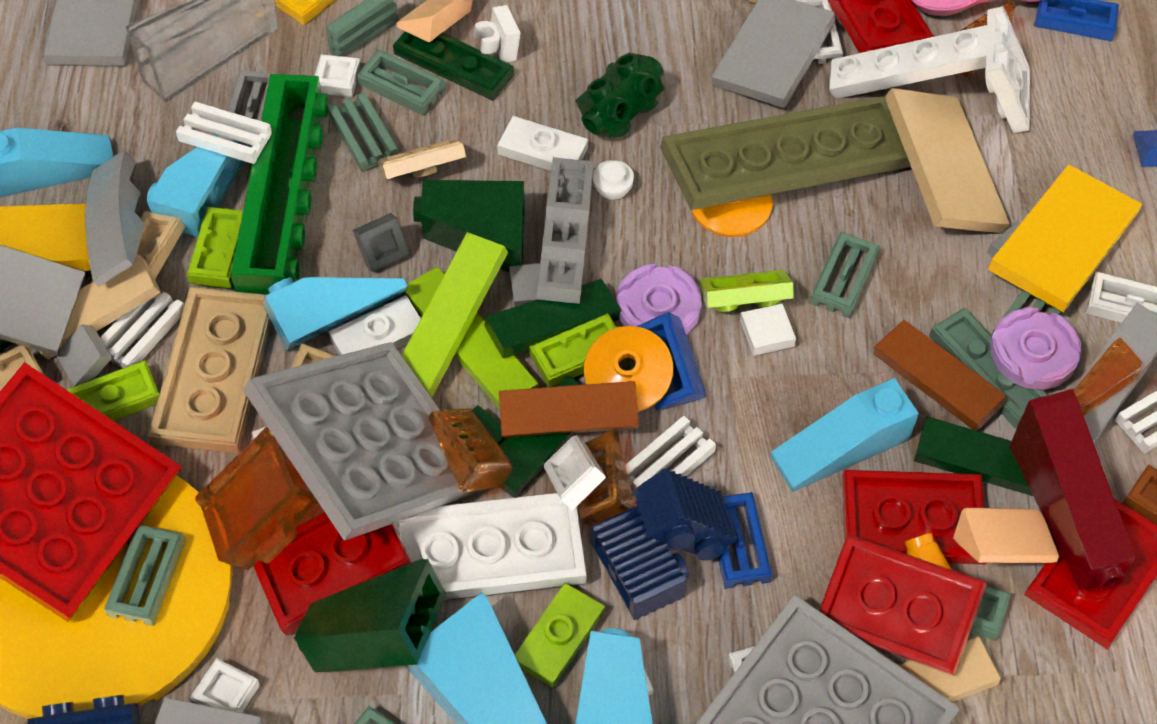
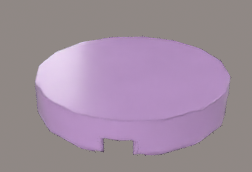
[616,264,702,335]
[990,307,1081,390]

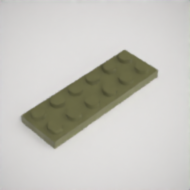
[660,96,911,210]

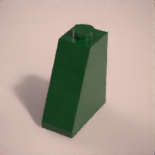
[413,180,525,273]
[294,559,446,673]

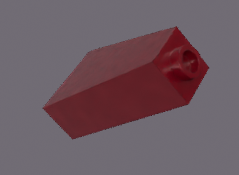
[1009,389,1136,590]

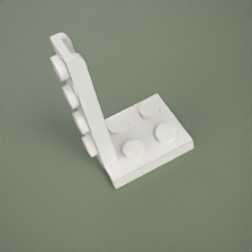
[829,6,1030,133]

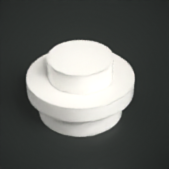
[592,160,634,200]

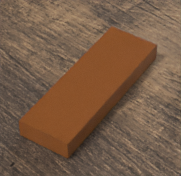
[874,320,1007,431]
[499,381,639,438]

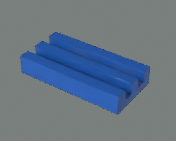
[1034,0,1119,42]
[718,492,772,589]

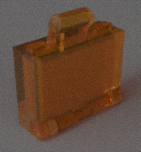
[195,426,318,571]

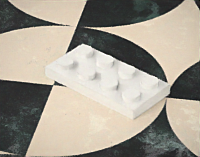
[393,493,586,600]

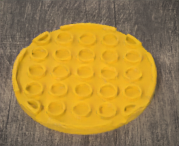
[0,476,233,719]

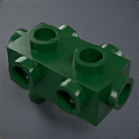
[575,52,665,138]

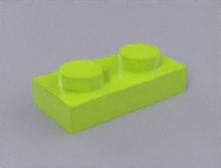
[699,269,794,312]

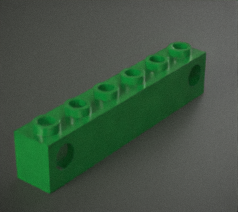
[231,74,329,295]

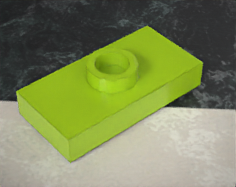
[187,206,243,288]
[529,314,617,387]
[515,583,605,689]

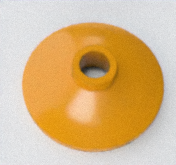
[691,194,773,237]
[584,326,673,412]

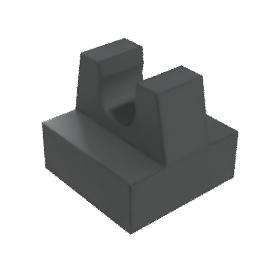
[353,213,410,272]

